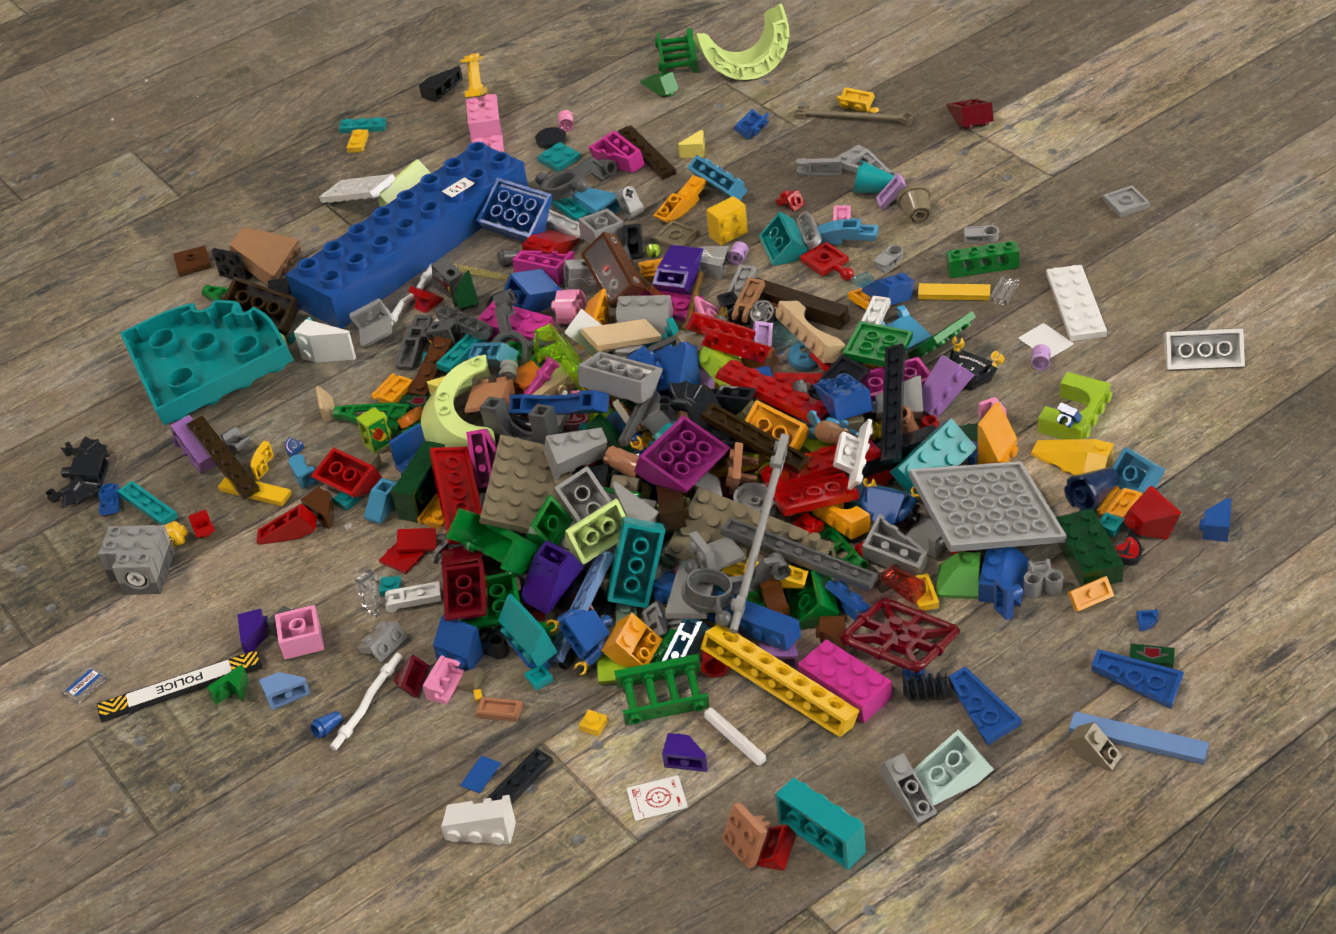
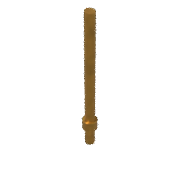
[681,272,704,331]

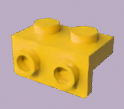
[836,87,875,112]

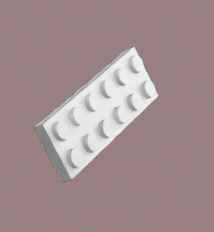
[318,174,396,203]
[1046,265,1107,341]

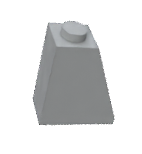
[872,376,923,420]

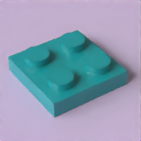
[536,142,582,172]

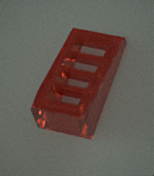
[879,565,926,604]

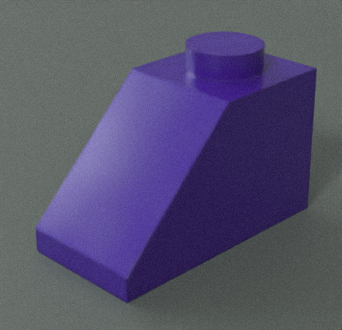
[237,609,269,653]
[662,733,708,772]

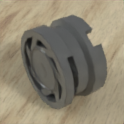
[750,300,777,325]

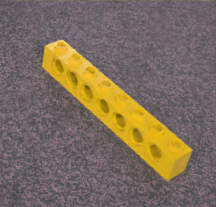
[701,625,859,737]

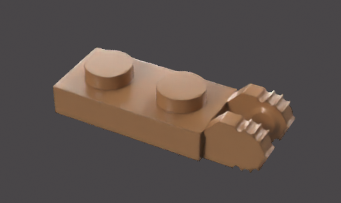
[731,277,766,323]

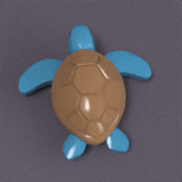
[807,410,859,444]

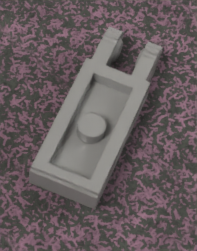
[795,158,842,176]

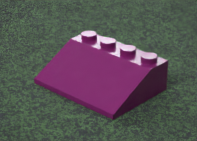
[634,415,730,493]

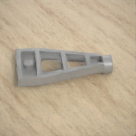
[835,145,896,176]

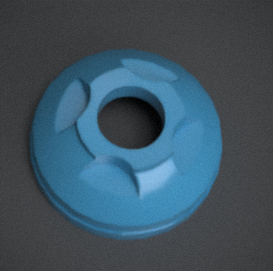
[788,342,818,372]

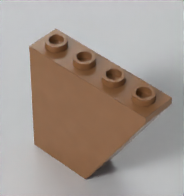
[230,227,301,286]

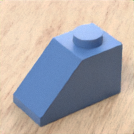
[259,672,311,710]

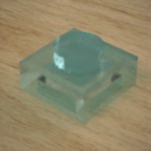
[852,271,875,289]

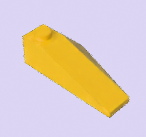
[1031,439,1114,475]

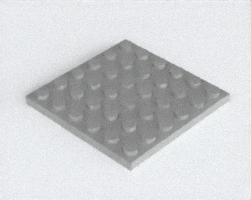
[909,461,1067,552]

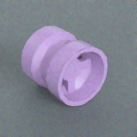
[727,241,749,265]
[1031,344,1051,370]

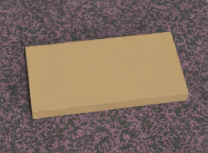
[581,319,662,351]

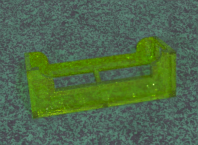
[534,323,619,424]

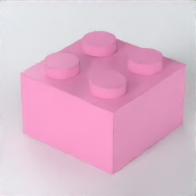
[275,605,325,660]

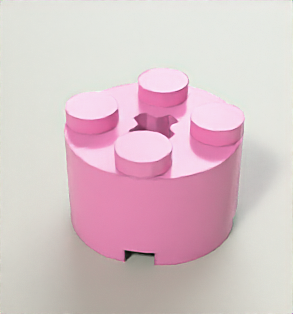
[552,289,587,325]

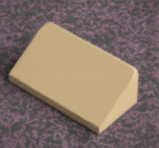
[315,386,335,422]

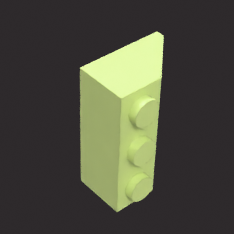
[565,498,626,565]

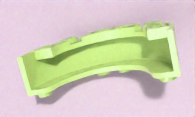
[693,3,789,80]
[421,355,496,454]

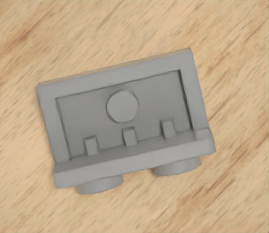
[357,621,407,662]

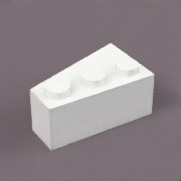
[441,795,516,845]

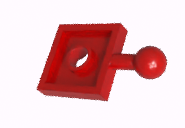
[800,242,854,281]

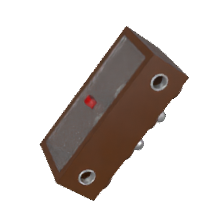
[581,232,646,308]

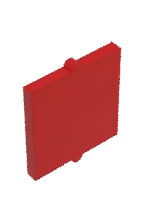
[379,542,426,574]

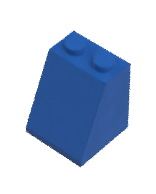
[504,269,561,313]
[655,342,701,396]

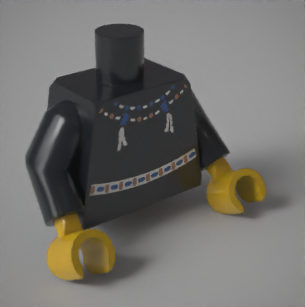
[949,336,1005,390]

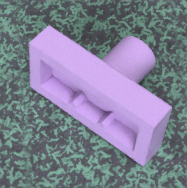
[876,173,907,210]
[753,321,773,360]

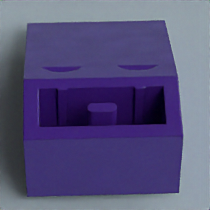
[652,245,704,295]
[520,540,584,615]

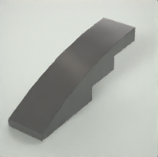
[395,315,433,369]

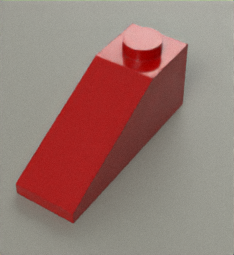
[256,503,317,545]

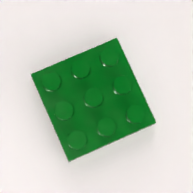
[907,311,976,359]
[843,321,913,367]

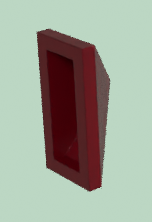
[394,654,429,698]

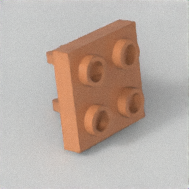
[726,442,759,495]
[722,802,770,869]

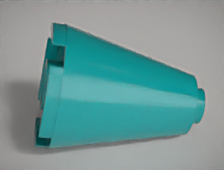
[852,160,894,194]

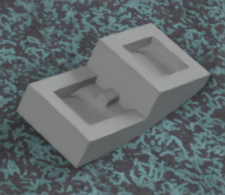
[642,601,667,638]

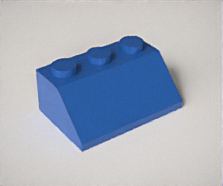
[979,547,1029,606]

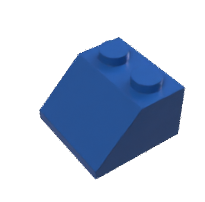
[862,273,915,306]
[433,614,484,671]

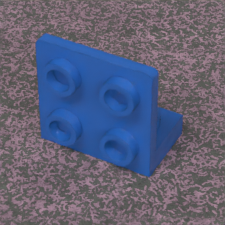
[389,424,425,474]

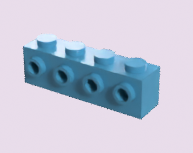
[687,155,748,200]

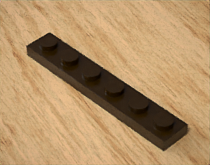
[618,125,676,180]
[701,402,810,474]
[186,416,260,500]

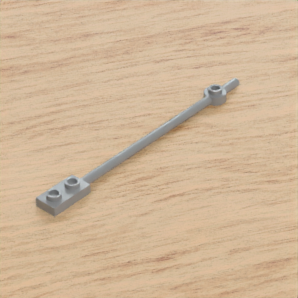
[729,433,789,634]

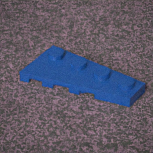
[1091,649,1184,709]
[948,667,1022,746]

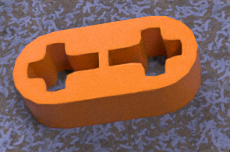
[397,406,423,429]

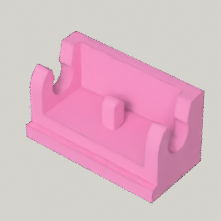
[423,655,464,705]

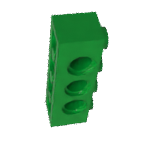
[946,241,1020,278]

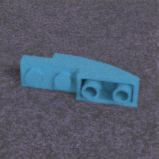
[817,219,879,245]

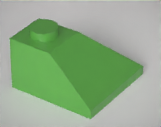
[936,551,980,599]

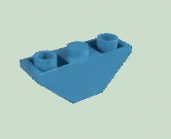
[364,478,398,524]

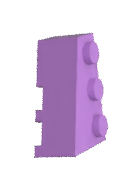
[922,355,974,419]
[170,415,216,473]

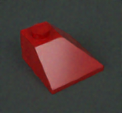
[1123,486,1181,539]

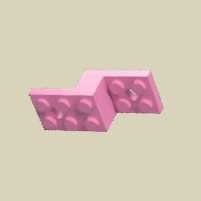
[466,94,504,152]

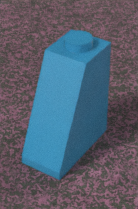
[572,187,622,214]

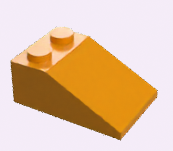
[745,400,810,451]
[978,402,1019,464]

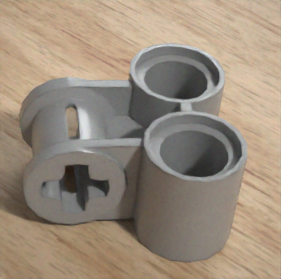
[1024,558,1064,599]

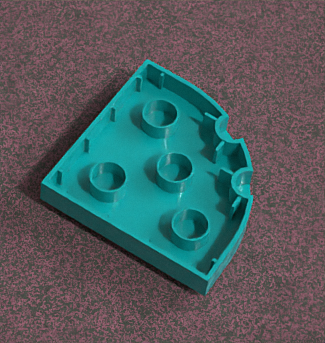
[120,300,294,425]

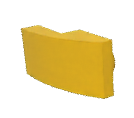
[251,441,274,481]

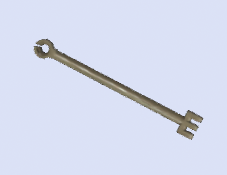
[794,105,914,127]

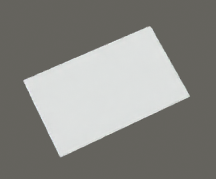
[564,309,605,355]

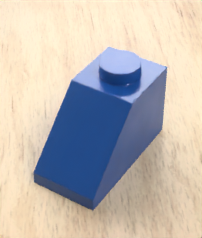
[1199,498,1232,542]

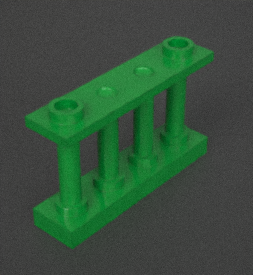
[655,28,699,73]
[614,654,709,725]

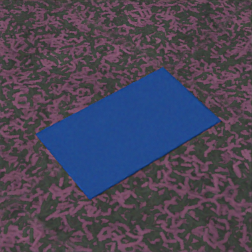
[460,755,501,793]

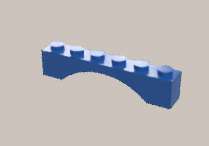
[509,390,610,417]

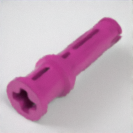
[524,356,560,395]

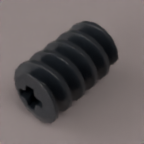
[902,672,948,702]

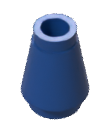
[310,711,343,738]

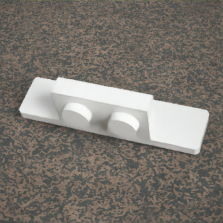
[833,419,873,490]

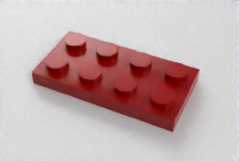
[773,472,859,516]

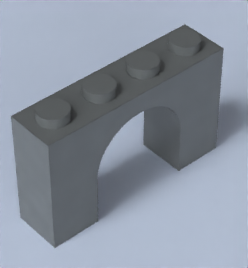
[480,396,560,445]

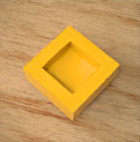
[579,710,608,737]

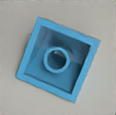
[1112,447,1166,494]

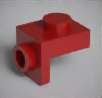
[775,190,805,212]
[188,509,215,538]
[793,513,824,536]

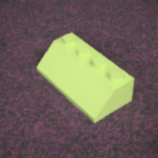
[378,159,430,207]

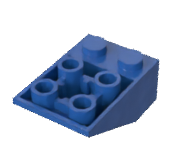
[813,374,873,421]

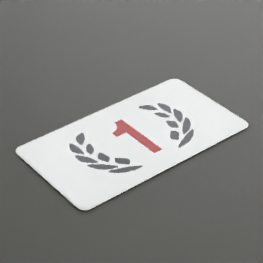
[442,178,475,197]

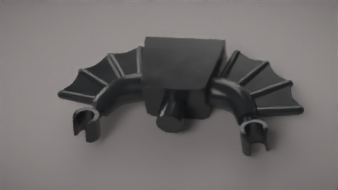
[659,380,730,466]
[46,437,110,508]

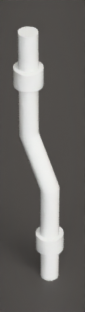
[390,264,432,326]
[329,653,402,751]

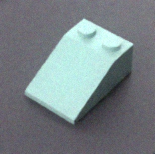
[913,730,994,805]

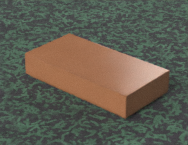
[476,697,523,722]

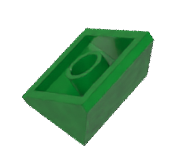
[527,495,573,546]

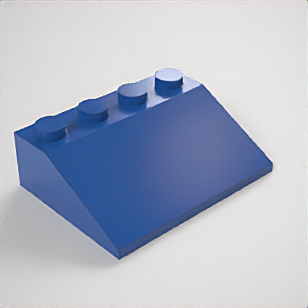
[476,178,552,242]

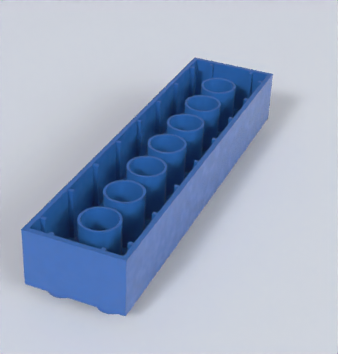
[286,142,528,329]

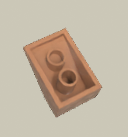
[465,376,515,413]

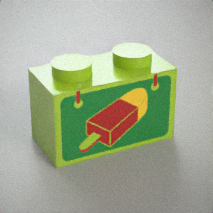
[356,407,391,454]

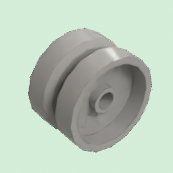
[733,482,776,518]

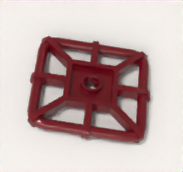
[840,597,960,673]

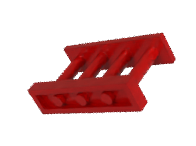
[686,311,771,364]

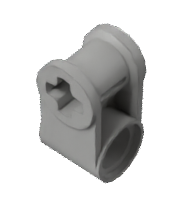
[616,186,644,220]

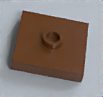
[173,245,211,276]

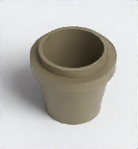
[897,184,931,224]

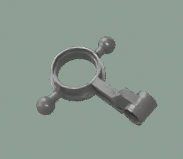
[535,157,618,200]
[491,289,547,373]
[681,553,791,627]

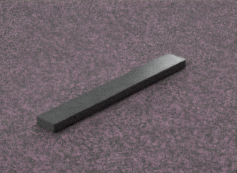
[720,517,878,592]

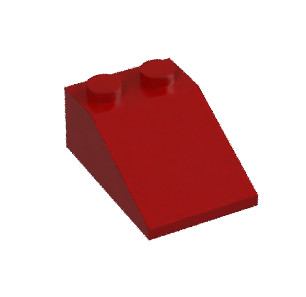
[522,230,580,254]

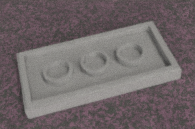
[665,560,720,619]

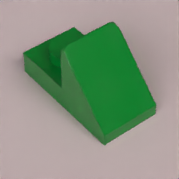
[207,664,249,705]

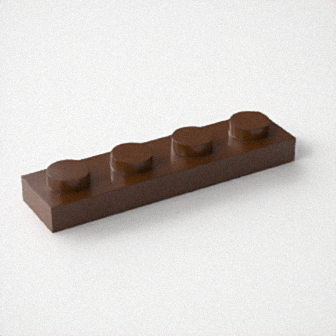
[408,336,453,396]

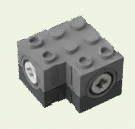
[98,525,175,595]

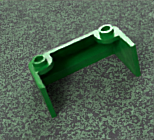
[446,508,541,577]

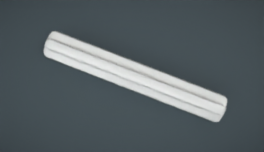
[704,708,766,766]

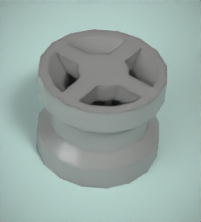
[499,360,518,381]

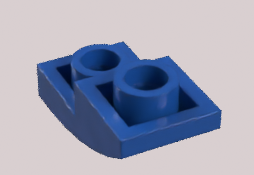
[98,483,120,516]

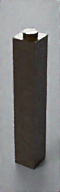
[755,277,850,330]

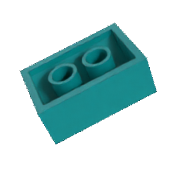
[759,211,809,266]
[498,593,557,667]

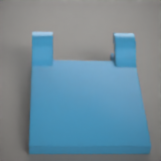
[881,305,932,351]

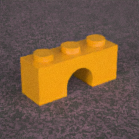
[813,503,870,540]

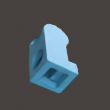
[289,454,319,489]

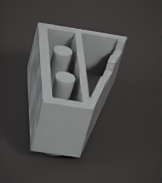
[544,428,607,480]
[862,513,928,577]

